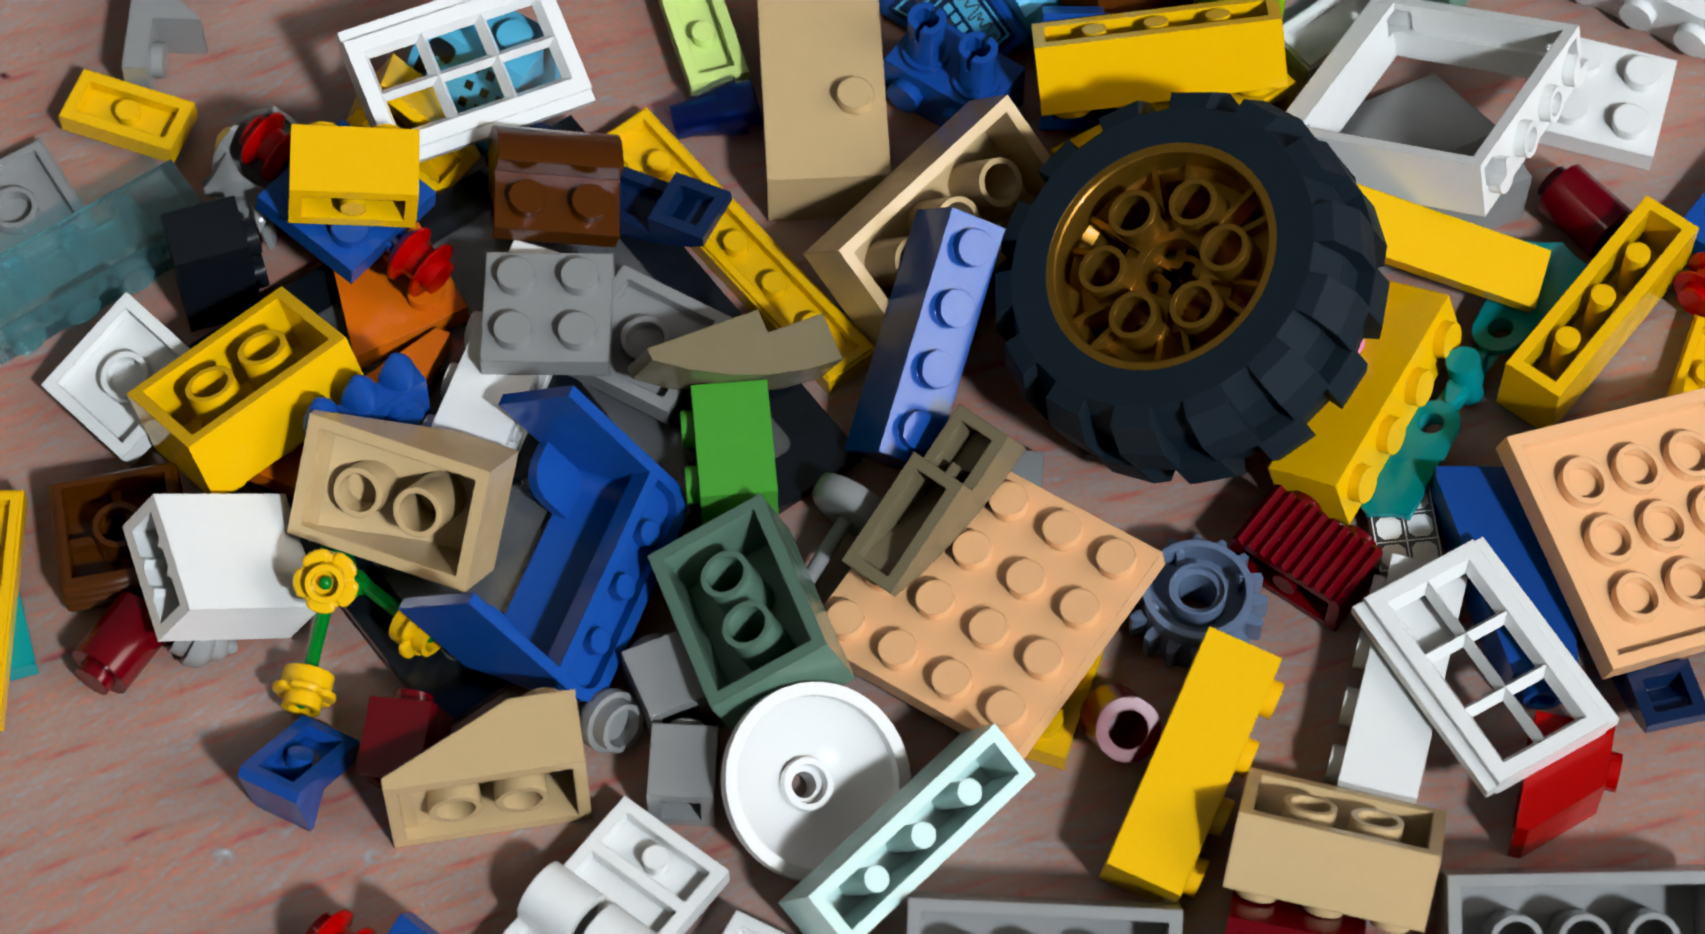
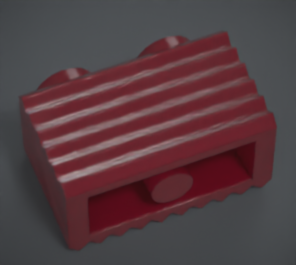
[1230,484,1383,631]

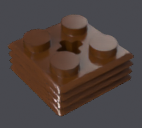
[48,462,183,612]

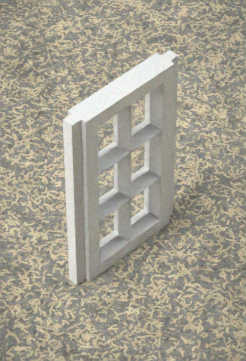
[335,0,596,163]
[1351,537,1619,798]

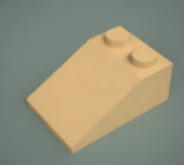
[287,410,519,592]
[381,687,592,848]

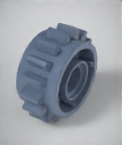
[1128,534,1268,669]

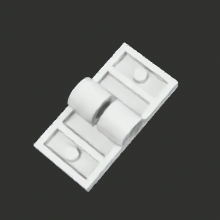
[503,796,730,934]

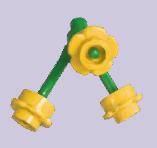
[272,544,442,717]

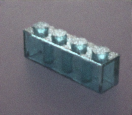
[0,159,203,365]

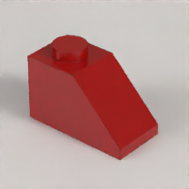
[1507,710,1623,859]

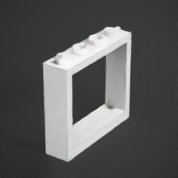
[1286,0,1588,217]

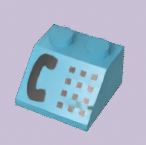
[407,11,561,156]

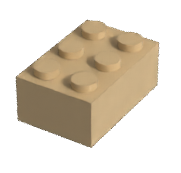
[1223,767,1447,934]

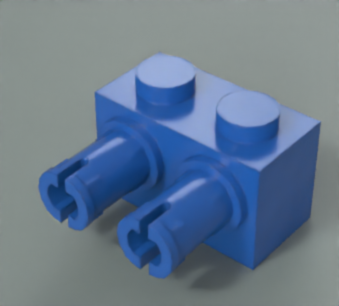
[884,2,1026,128]

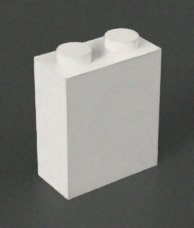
[122,494,317,642]

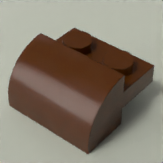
[488,125,624,248]

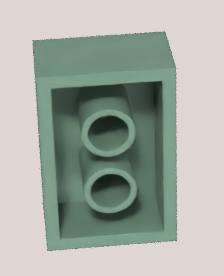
[647,493,855,732]

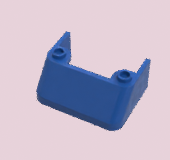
[398,385,686,702]

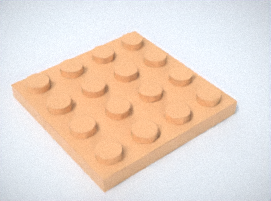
[1495,388,1705,680]
[823,471,1165,759]

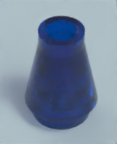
[669,76,763,140]

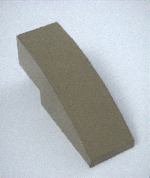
[627,309,843,391]
[841,404,1026,597]

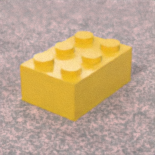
[126,286,364,494]

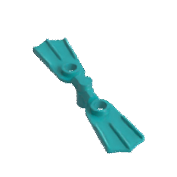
[1360,240,1587,521]

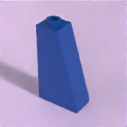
[1430,466,1579,710]

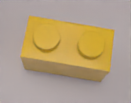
[288,121,420,228]

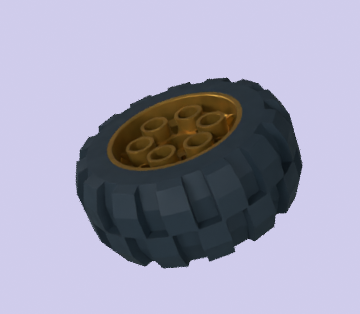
[995,92,1390,485]

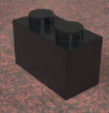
[160,195,270,332]

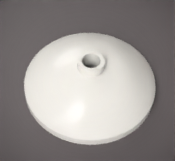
[721,682,911,882]

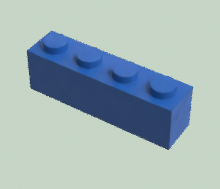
[844,207,1006,470]

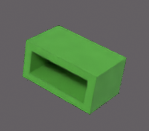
[680,379,779,525]

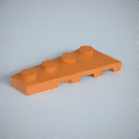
[333,222,470,369]

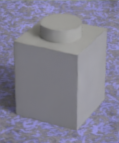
[621,630,713,742]
[646,718,720,827]

